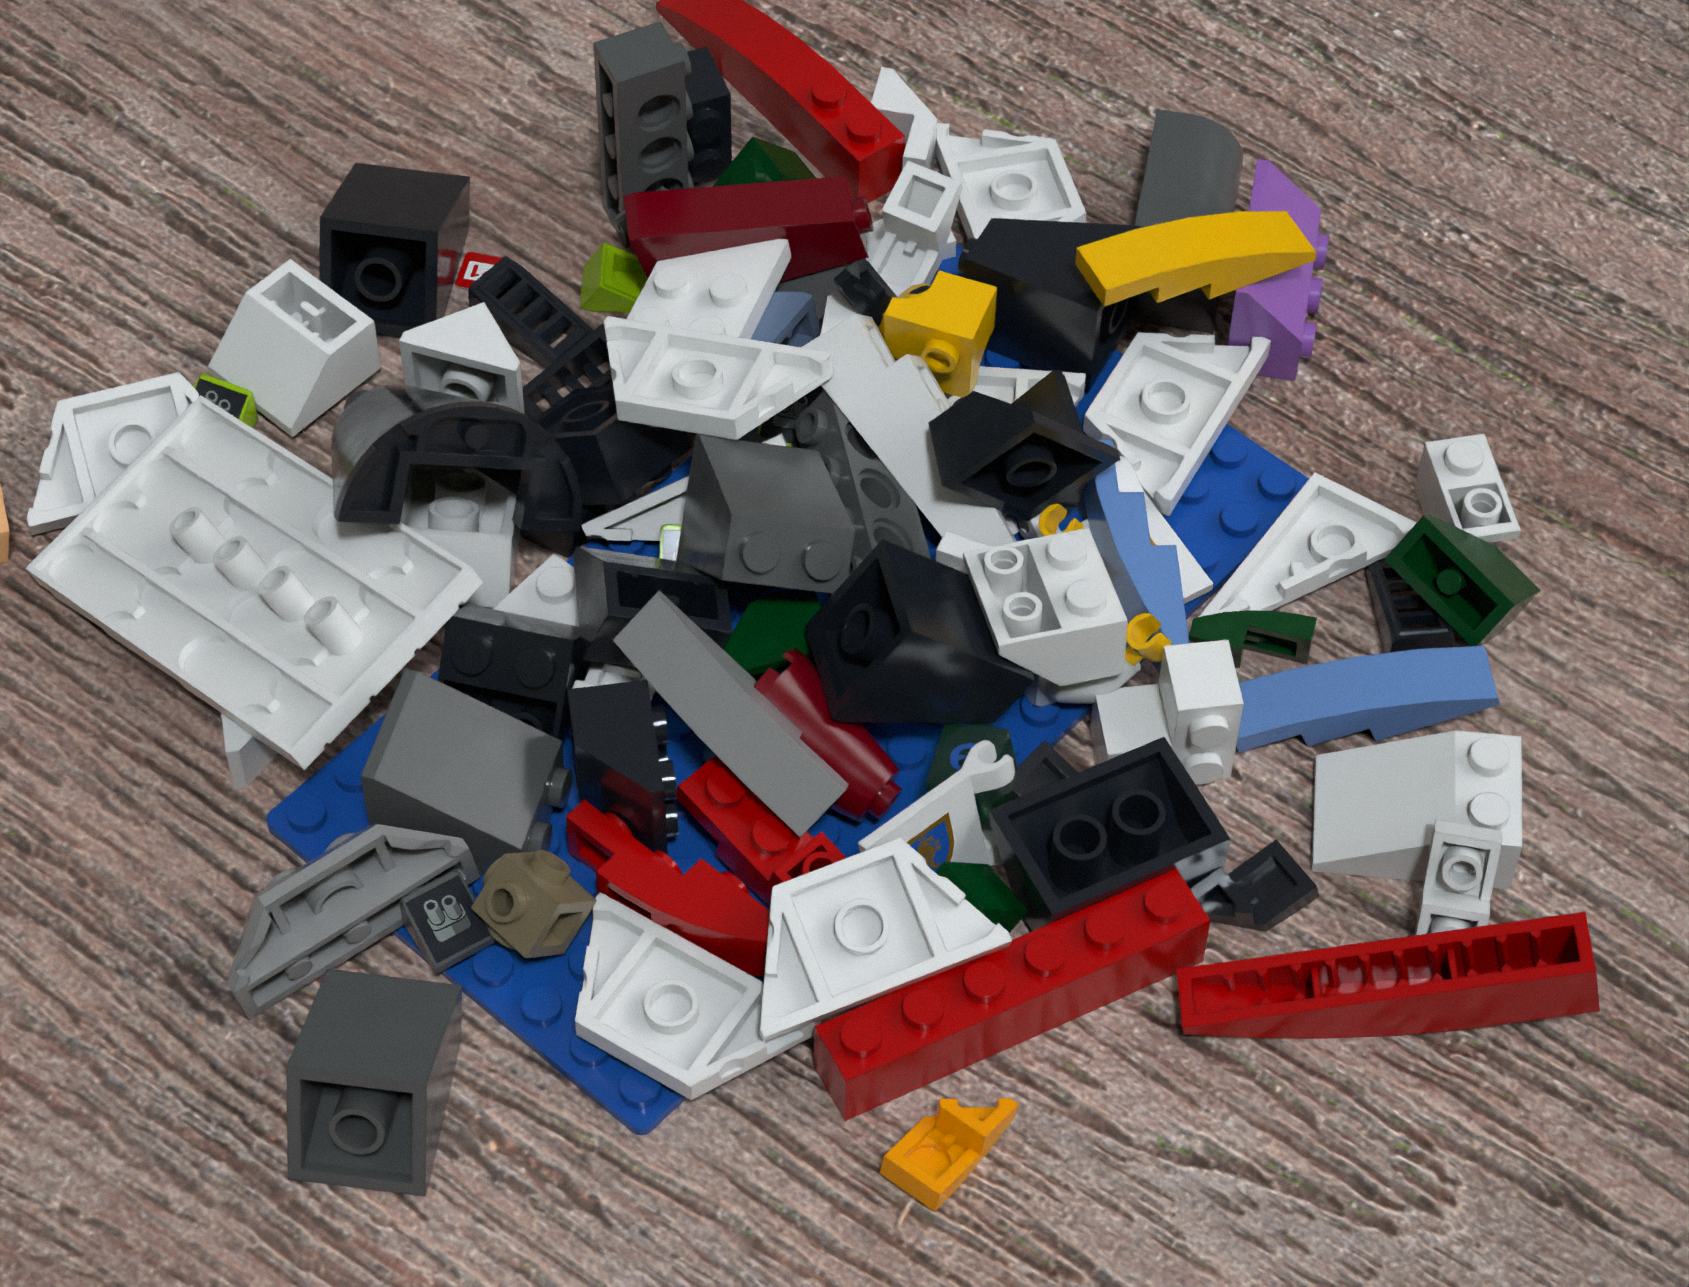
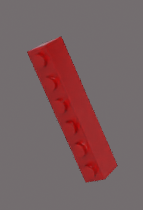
[814,868,1211,1121]

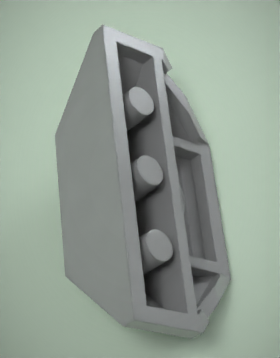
[227,824,481,1020]

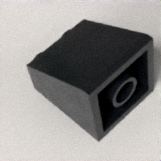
[319,163,470,337]
[958,218,1143,391]
[805,539,1035,723]

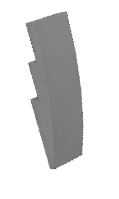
[613,591,849,837]

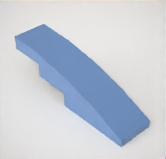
[1083,440,1189,674]
[1236,646,1500,753]

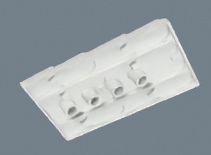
[25,395,484,770]

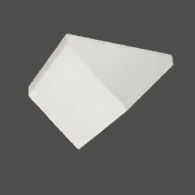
[399,302,525,414]

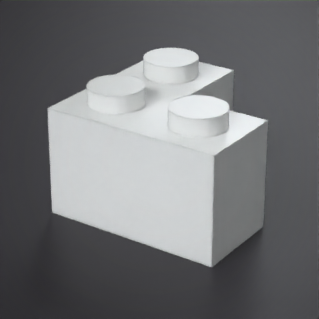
[1090,639,1244,785]

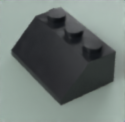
[988,737,1230,931]

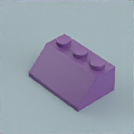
[1228,159,1329,381]

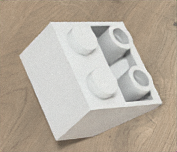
[208,259,381,437]
[963,528,1128,686]

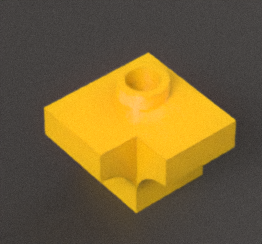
[883,271,997,398]

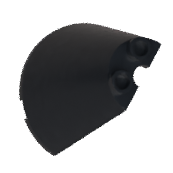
[331,384,582,532]

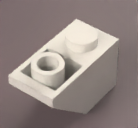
[1414,434,1521,543]

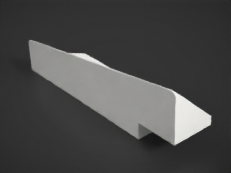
[801,313,1019,546]

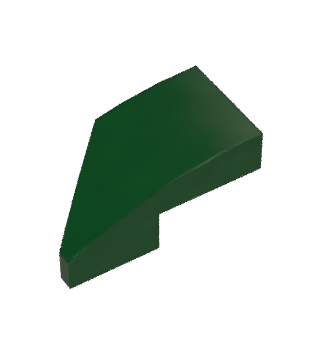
[1189,610,1317,668]

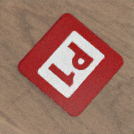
[455,252,503,289]

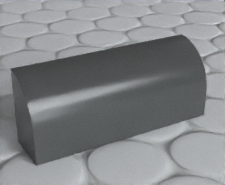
[1134,109,1243,333]

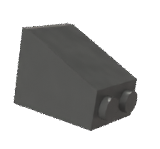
[677,434,855,594]
[361,668,572,875]
[286,969,462,1196]

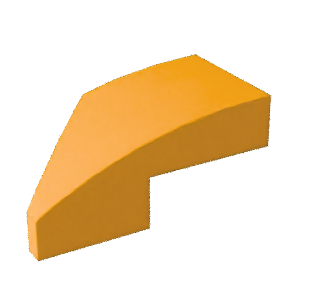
[879,1098,1019,1212]

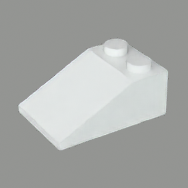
[400,464,520,609]
[1311,730,1522,889]

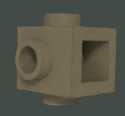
[471,850,597,958]

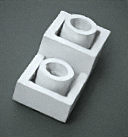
[1414,819,1503,936]

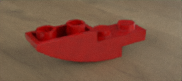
[676,755,846,906]
[566,799,770,977]

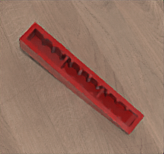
[656,0,905,203]
[1176,912,1600,1039]

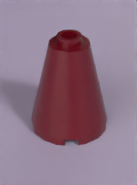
[753,648,903,822]

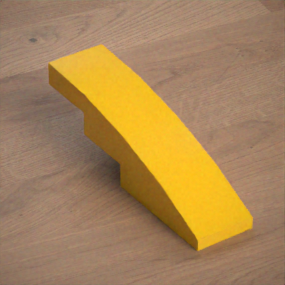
[1075,211,1317,307]

